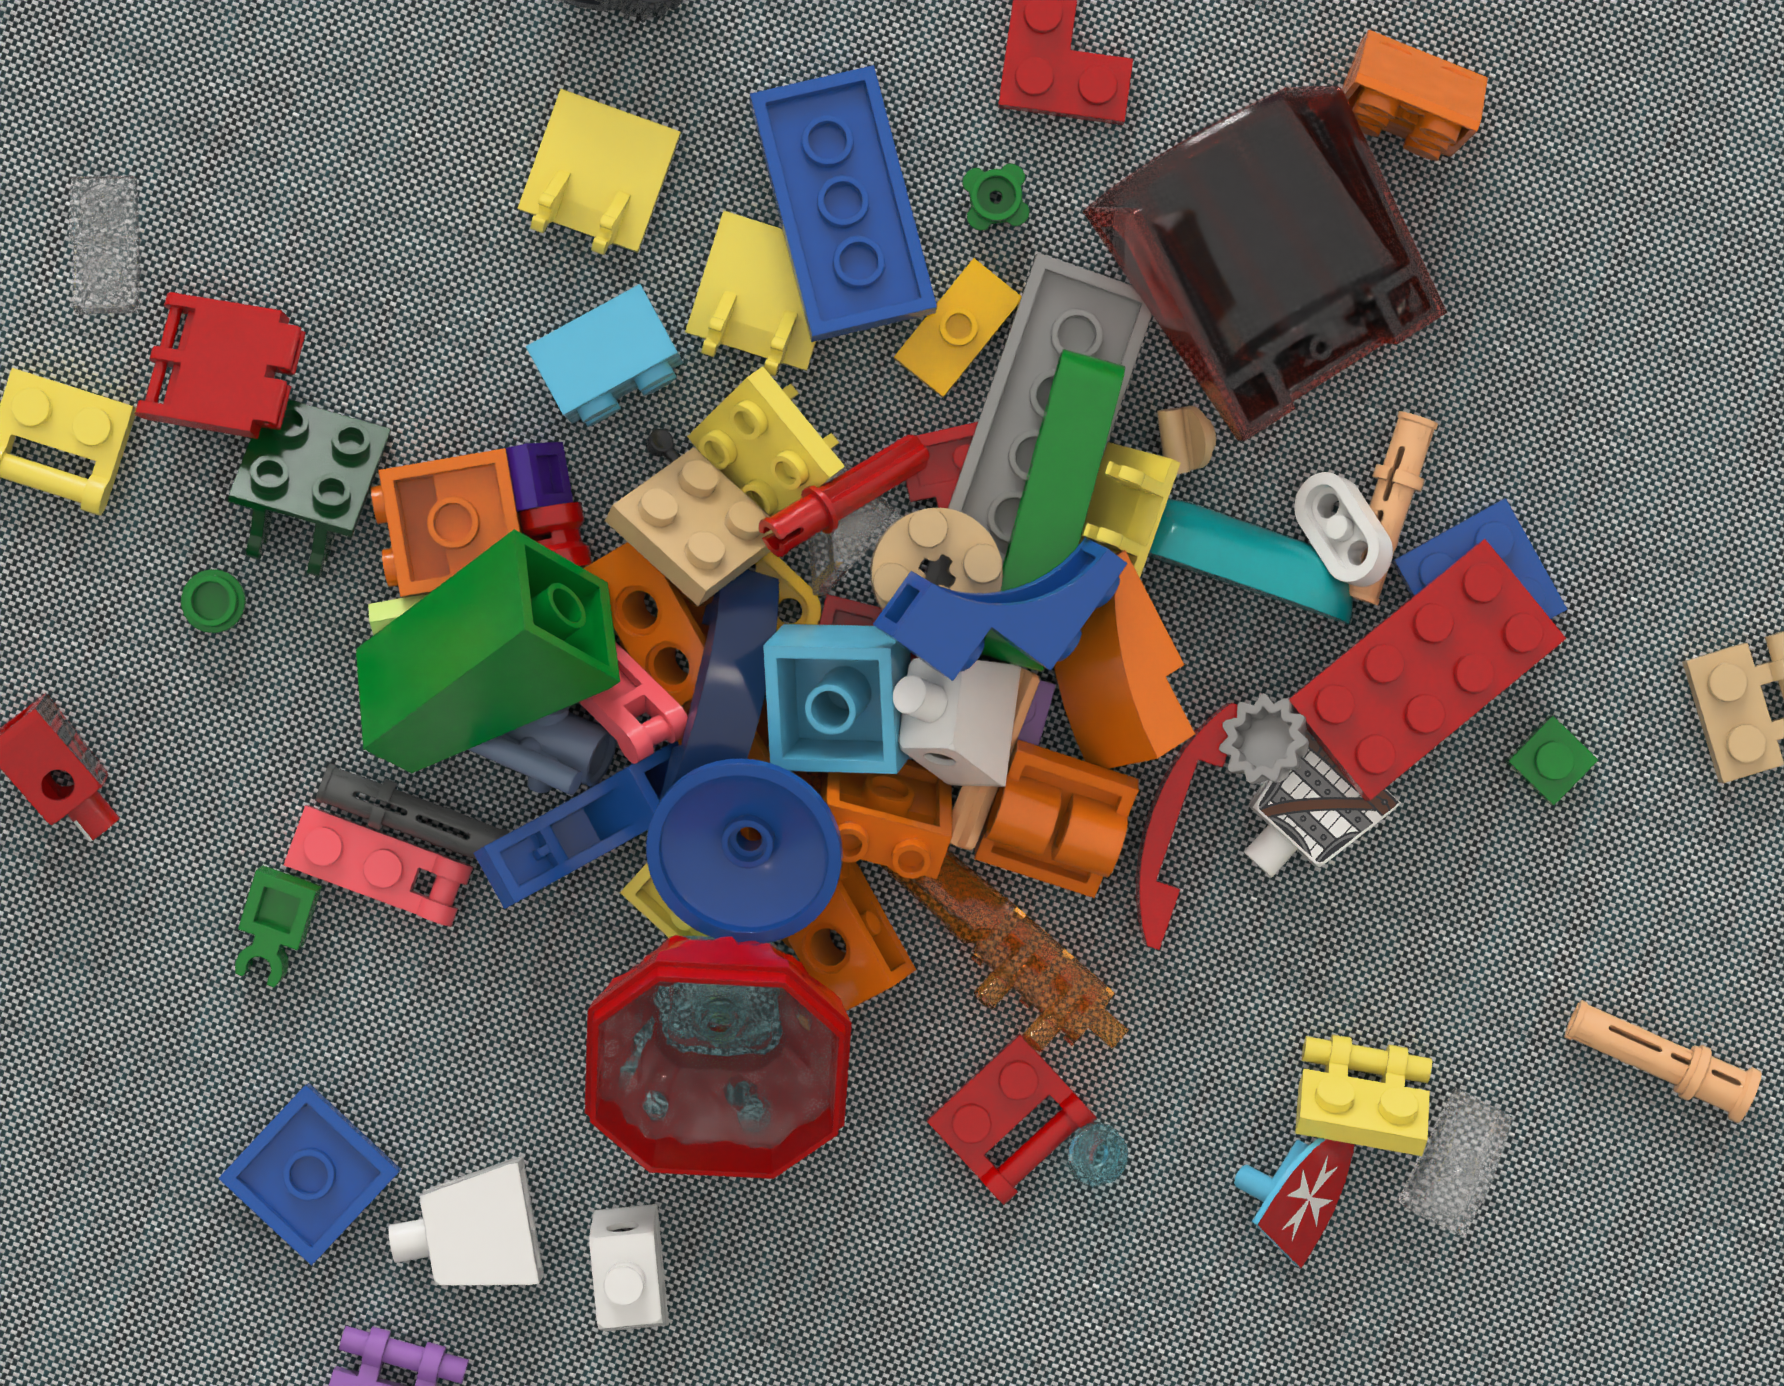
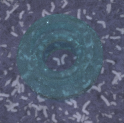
[1067,1122,1128,1187]

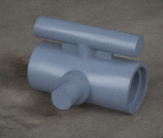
[468,706,617,795]

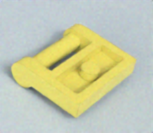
[0,368,136,516]

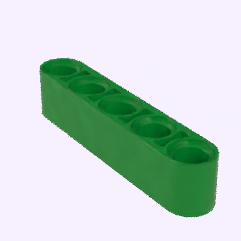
[981,349,1125,672]

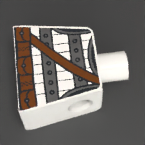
[1244,729,1401,878]

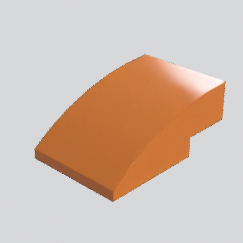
[1054,550,1195,769]

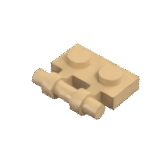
[1682,631,1784,783]

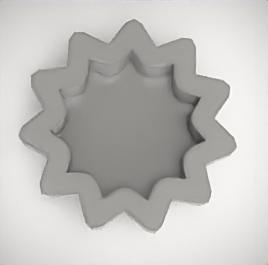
[1219,693,1309,785]

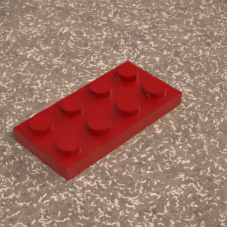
[1288,539,1566,802]

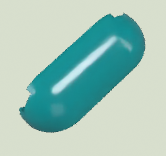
[1148,499,1353,625]

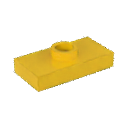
[894,258,1022,398]

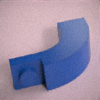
[474,741,680,909]

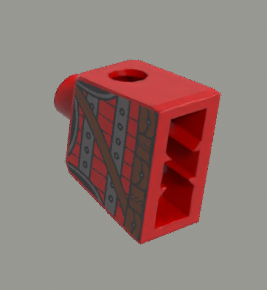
[0,693,120,842]

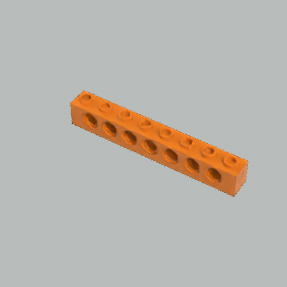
[583,542,916,1011]

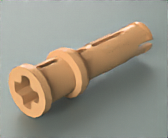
[1564,1000,1762,1123]

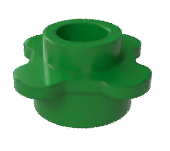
[962,163,1029,231]

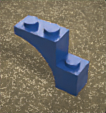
[873,538,1128,681]

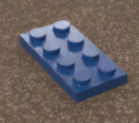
[749,65,937,342]

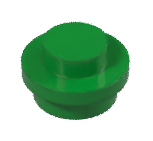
[181,569,246,633]

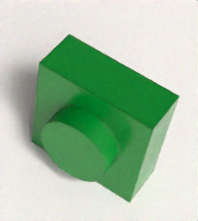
[1505,715,1598,805]

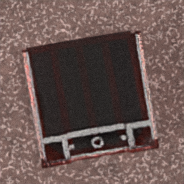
[1082,85,1447,441]

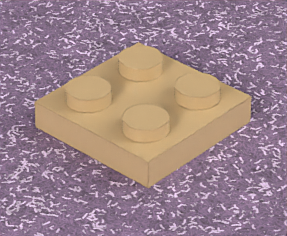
[605,447,773,606]

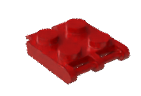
[134,292,306,439]

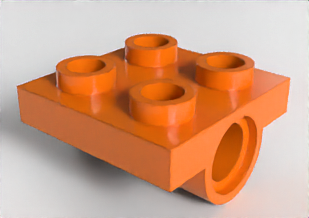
[974,739,1139,898]

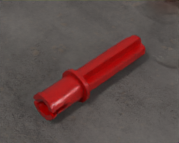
[758,435,930,557]

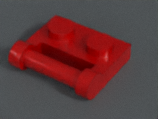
[926,1033,1098,1205]

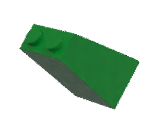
[356,529,620,774]

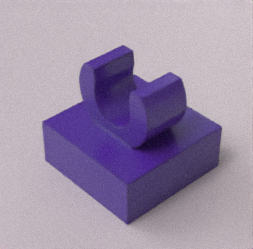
[506,442,573,511]

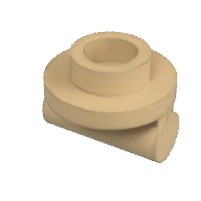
[1157,406,1216,474]

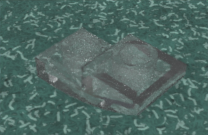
[69,176,140,314]

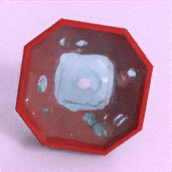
[584,935,852,1179]

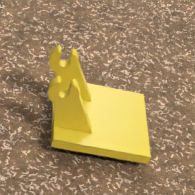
[517,89,681,255]
[685,210,816,376]
[1078,442,1181,578]

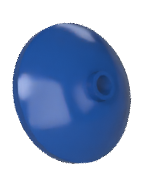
[646,758,843,943]

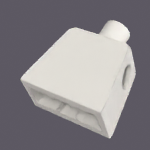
[893,658,1021,787]
[389,1156,544,1285]
[589,1204,669,1332]

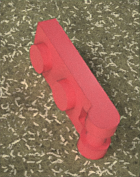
[579,642,688,764]
[283,805,473,927]

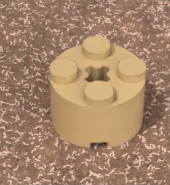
[870,508,1003,611]

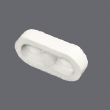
[1294,472,1393,587]

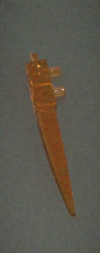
[806,771,1129,1052]

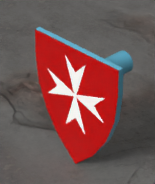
[1234,1138,1355,1268]

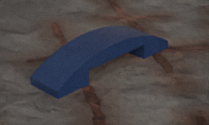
[659,569,779,802]

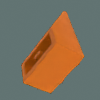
[1333,30,1488,161]

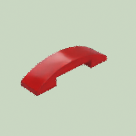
[1136,703,1238,950]

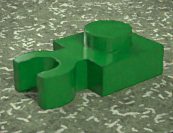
[235,865,322,988]

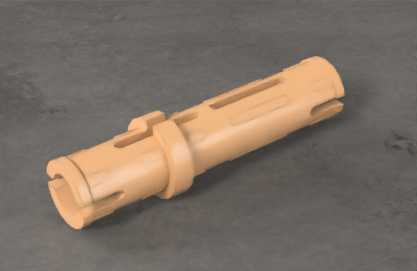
[1349,411,1438,606]

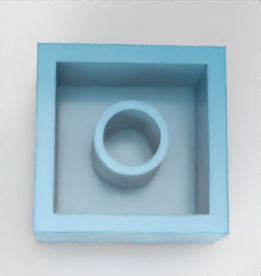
[526,284,684,427]
[763,624,911,774]

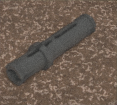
[315,763,510,860]

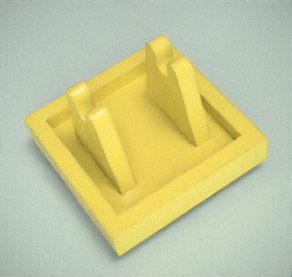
[687,366,845,516]

